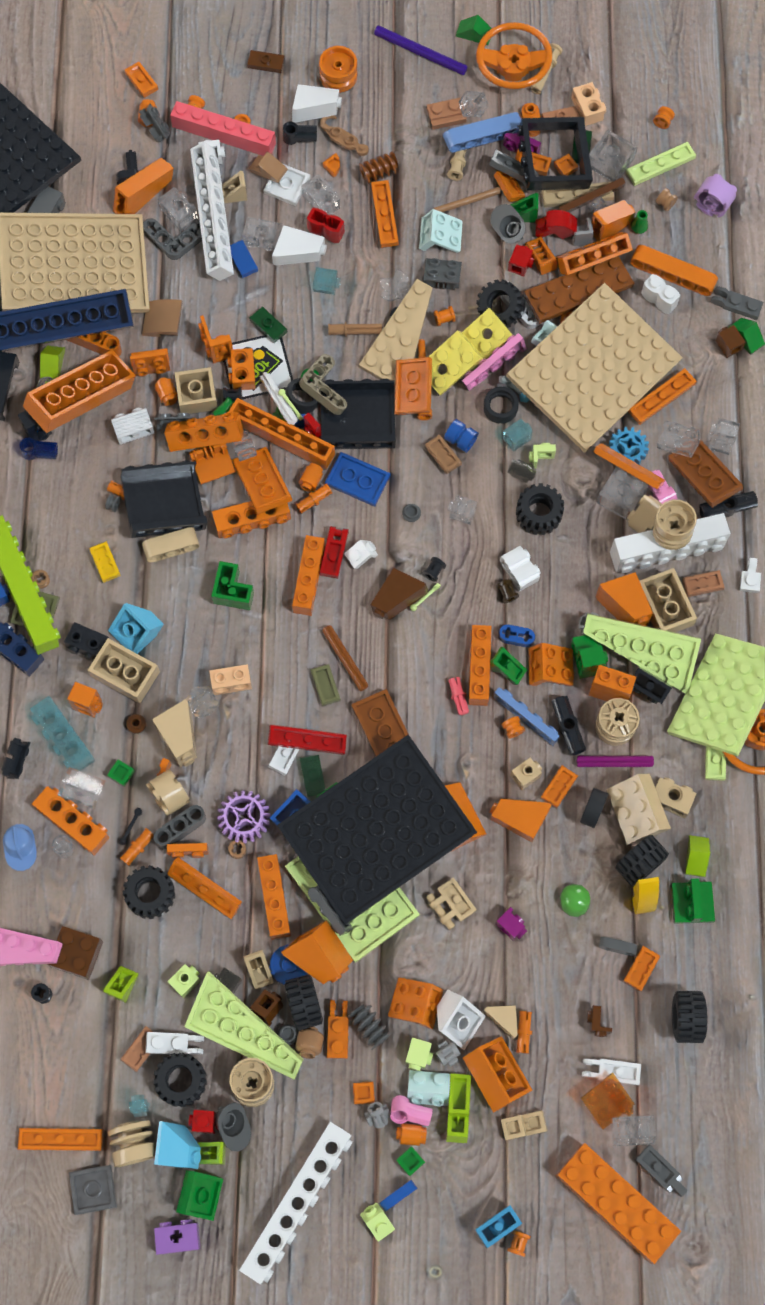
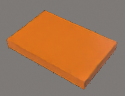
[394,357,432,415]

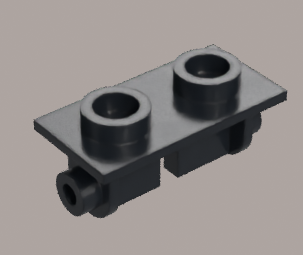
[1,738,31,779]

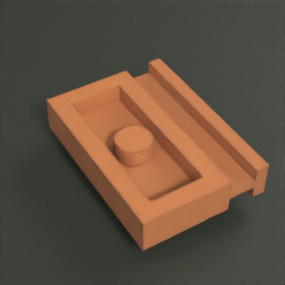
[426,98,467,130]

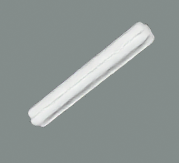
[260,372,298,425]

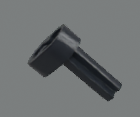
[116,150,139,185]

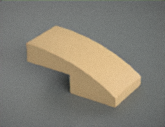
[501,1111,548,1140]

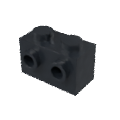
[18,410,52,444]
[64,622,109,662]
[633,666,672,704]

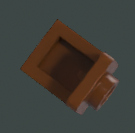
[587,1005,612,1037]

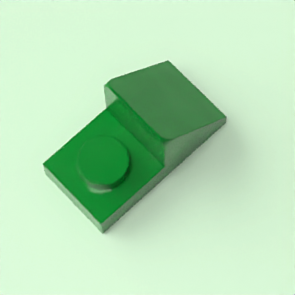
[491,647,527,685]

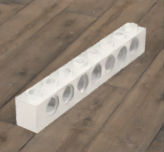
[190,142,234,281]
[239,1122,353,1285]

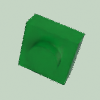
[107,759,135,787]
[396,1146,425,1177]

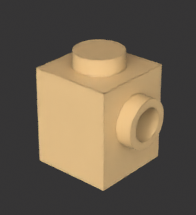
[510,758,542,790]

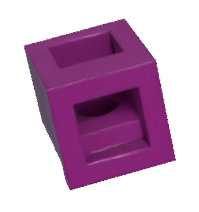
[496,907,527,941]

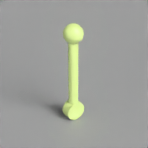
[278,389,304,421]
[410,583,441,611]

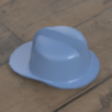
[3,824,37,871]

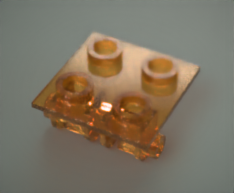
[581,1072,635,1130]

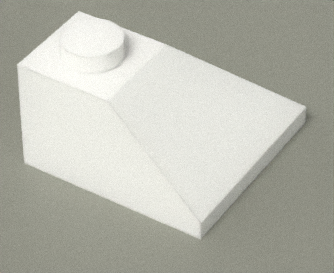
[437,990,486,1050]

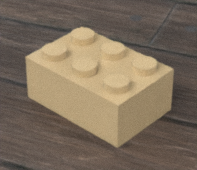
[640,568,697,632]
[88,638,160,704]
[606,774,671,845]

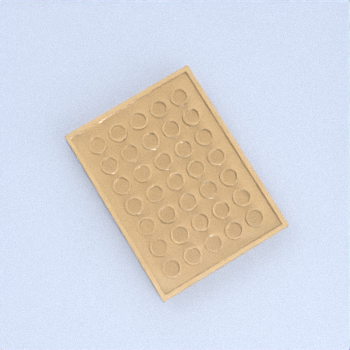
[0,213,150,313]
[506,283,683,453]

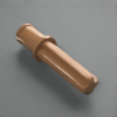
[328,322,382,337]

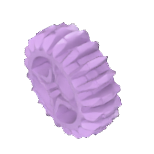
[217,790,271,844]

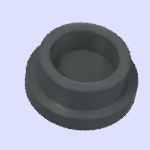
[402,504,421,522]
[278,1024,298,1045]

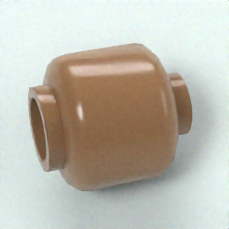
[295,1027,324,1059]

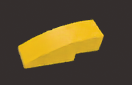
[632,877,659,914]

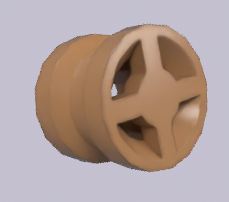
[656,188,678,211]

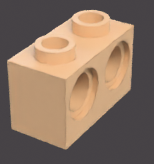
[571,82,606,126]
[209,664,252,695]

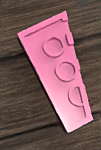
[462,333,527,391]
[0,928,63,966]

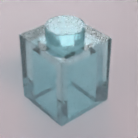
[313,267,341,295]
[502,419,533,452]

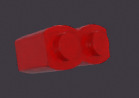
[307,208,345,243]

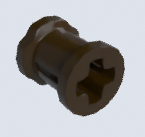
[496,579,519,603]

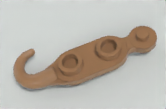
[320,115,369,156]

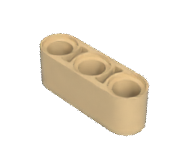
[142,527,200,563]

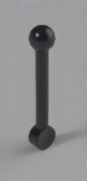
[119,808,142,845]

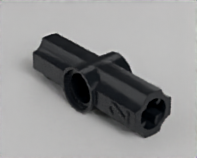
[699,491,758,518]
[551,696,586,756]

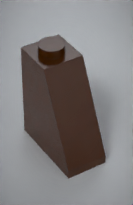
[370,568,428,620]

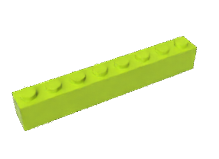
[0,515,61,655]

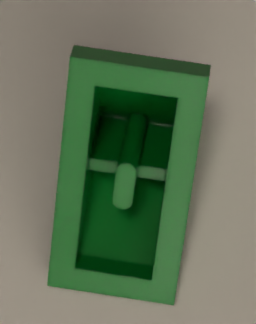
[456,15,492,45]
[510,192,539,223]
[728,318,765,355]

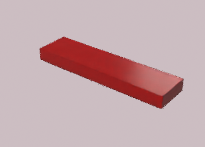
[268,725,347,755]

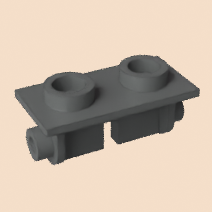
[139,103,170,142]

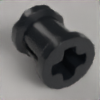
[223,387,242,402]
[422,557,446,582]
[31,983,53,1004]

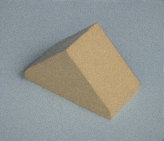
[222,171,247,204]
[243,950,274,990]
[483,1006,518,1040]

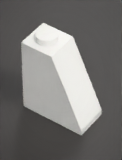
[292,84,342,123]
[272,226,327,266]

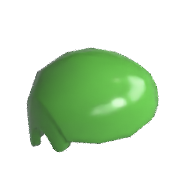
[560,884,590,917]

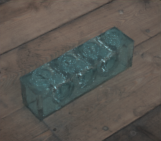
[30,696,95,774]

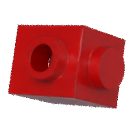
[508,244,535,277]
[189,1110,216,1134]

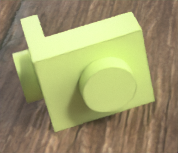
[529,443,556,469]
[360,1203,395,1242]

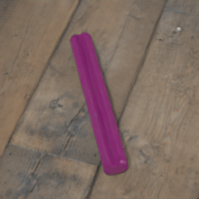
[576,756,654,767]

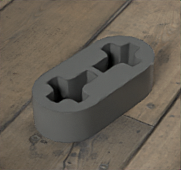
[598,937,638,956]

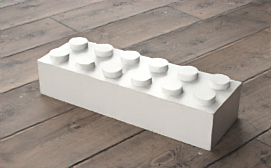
[610,513,731,573]

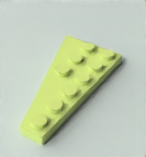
[583,613,701,694]
[184,971,304,1080]

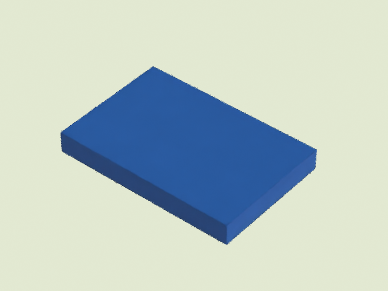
[325,452,391,507]

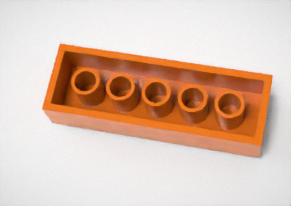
[23,350,136,433]
[556,1143,682,1264]

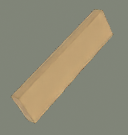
[541,182,614,208]

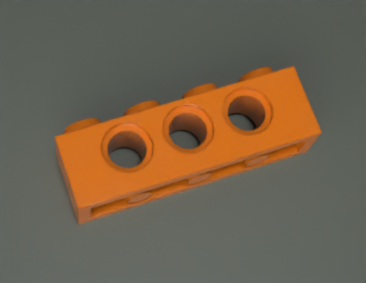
[556,232,633,275]
[164,412,244,452]
[212,501,291,539]
[292,535,325,616]
[468,625,492,706]
[32,786,109,856]
[257,854,291,940]

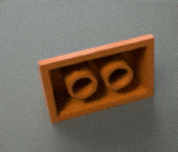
[445,782,487,852]
[463,1036,533,1113]

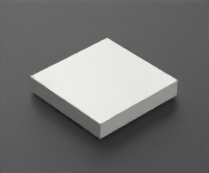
[263,164,310,206]

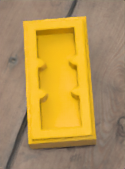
[89,541,121,583]

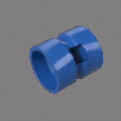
[444,419,479,453]

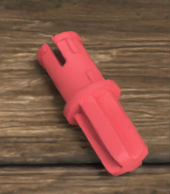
[448,677,469,716]

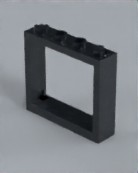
[517,117,593,190]

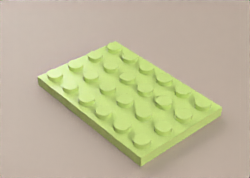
[667,633,765,756]
[285,857,420,963]

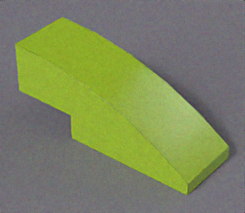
[446,1074,471,1143]

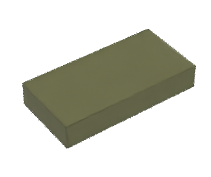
[311,664,341,707]

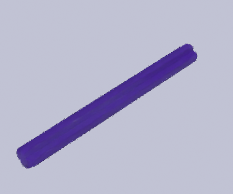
[374,25,468,75]

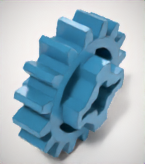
[609,427,649,464]

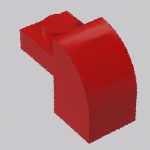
[535,210,577,239]

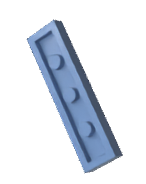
[493,687,559,746]

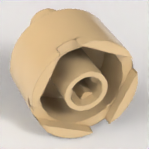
[627,495,662,533]
[146,769,190,816]

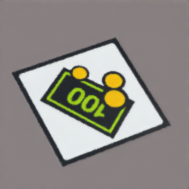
[223,335,293,400]

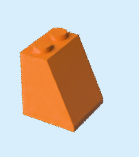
[596,572,653,626]
[281,920,353,984]

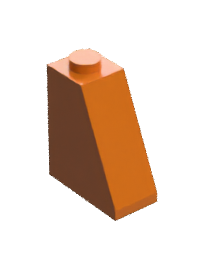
[591,200,636,241]
[489,799,552,842]

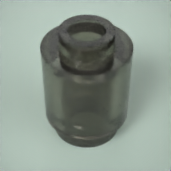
[507,459,537,483]

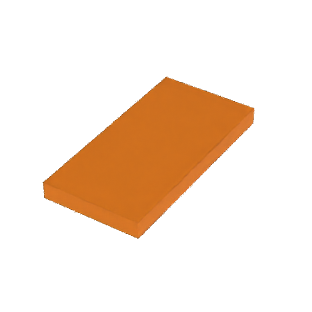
[232,447,292,514]

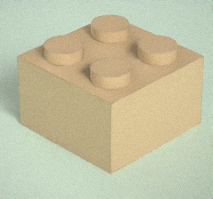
[175,367,217,414]

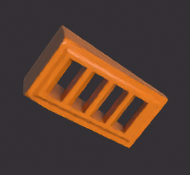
[525,237,557,275]

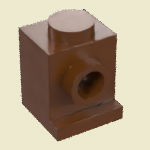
[250,989,283,1027]

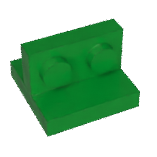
[671,878,715,924]
[176,1170,223,1221]

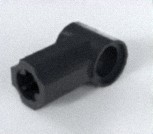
[282,121,317,145]

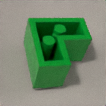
[211,561,254,610]
[571,635,608,679]

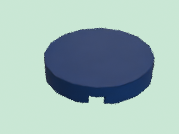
[269,944,308,985]

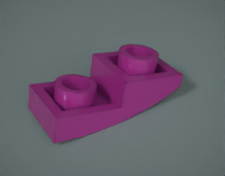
[503,133,541,154]

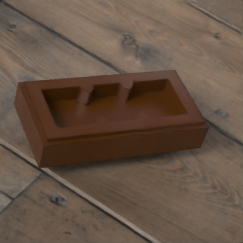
[247,50,285,73]

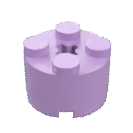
[694,174,737,217]

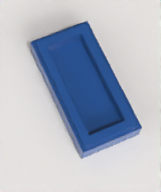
[230,240,258,278]

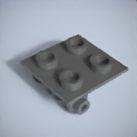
[423,258,462,290]
[154,413,195,433]

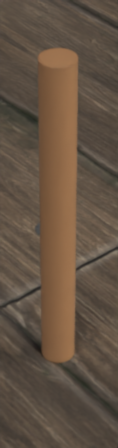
[433,187,501,213]

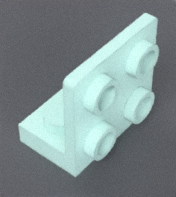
[419,209,463,253]

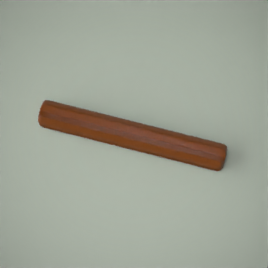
[322,625,368,691]

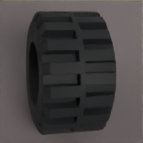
[476,279,525,328]
[516,483,564,535]
[615,835,669,886]
[123,865,175,919]
[285,974,323,1031]
[672,991,708,1043]
[153,1052,207,1107]

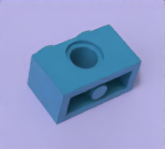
[475,1205,522,1248]

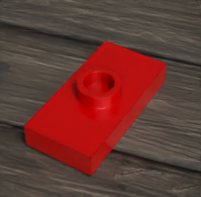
[304,413,321,439]

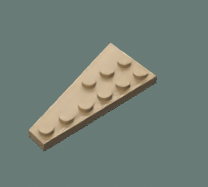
[359,279,432,388]

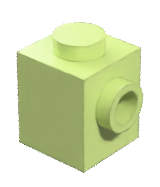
[167,964,201,998]
[405,1038,433,1071]

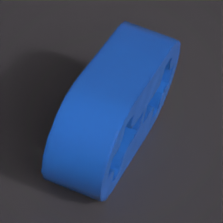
[499,625,535,647]
[379,1180,417,1212]

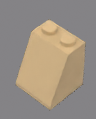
[152,699,197,767]

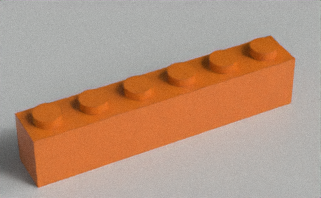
[229,398,335,470]

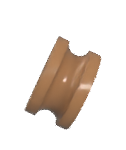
[32,570,50,589]
[228,840,247,859]

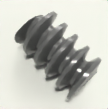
[348,1004,391,1050]

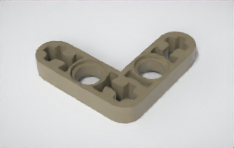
[299,354,347,415]

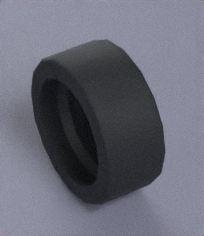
[285,378,321,414]
[484,387,519,424]
[580,788,608,828]

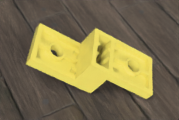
[429,308,513,395]

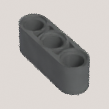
[154,805,206,849]

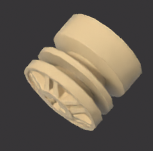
[653,499,697,550]
[595,698,640,746]
[229,1058,274,1107]
[107,1120,156,1168]

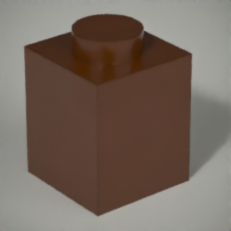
[716,325,745,358]

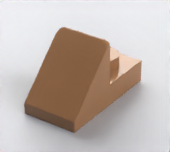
[249,152,288,183]

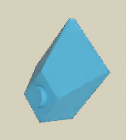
[108,603,164,654]
[154,1121,201,1169]

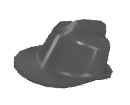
[491,204,526,244]
[214,1103,251,1152]

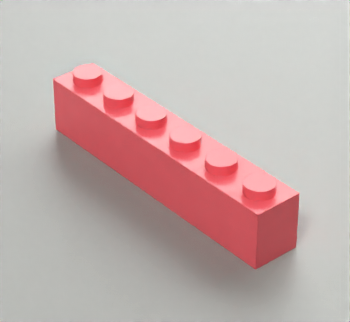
[170,101,276,156]

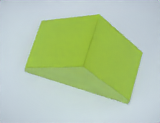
[40,345,65,381]
[685,835,710,877]
[103,966,139,1003]
[198,1142,225,1165]

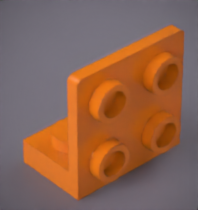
[198,315,233,364]
[130,348,170,376]
[528,643,574,686]
[388,978,444,1029]

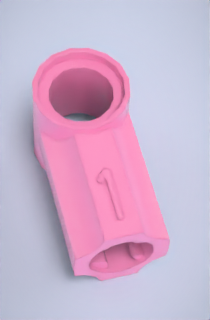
[648,470,677,504]
[390,1095,432,1126]

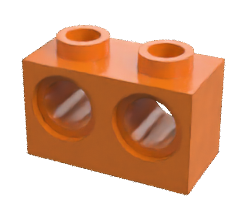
[228,348,256,390]
[67,682,103,718]

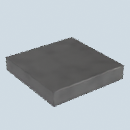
[69,1165,117,1215]

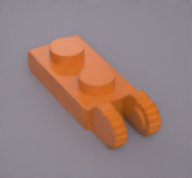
[327,1000,349,1059]

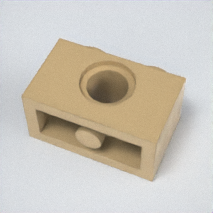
[655,777,697,818]

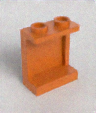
[588,665,636,701]

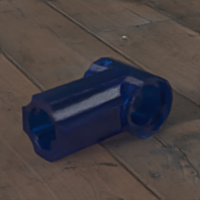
[19,437,58,460]

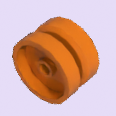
[319,46,358,93]

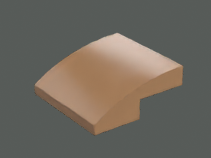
[142,299,183,337]

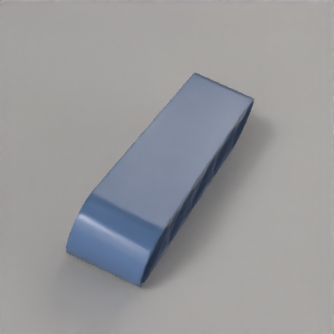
[443,112,521,153]

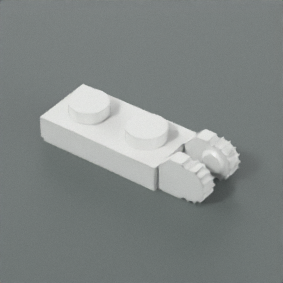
[145,1032,204,1055]
[582,1058,641,1086]

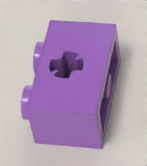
[154,1219,200,1255]

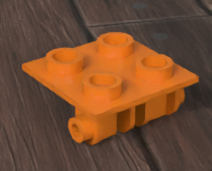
[189,443,236,485]

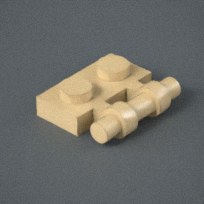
[426,877,477,930]

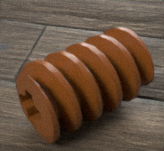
[359,151,398,184]

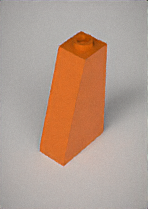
[113,158,174,214]

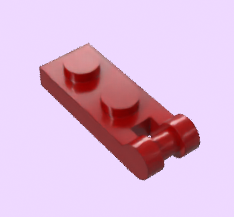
[320,526,349,579]

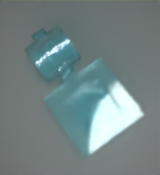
[129,1095,150,1117]

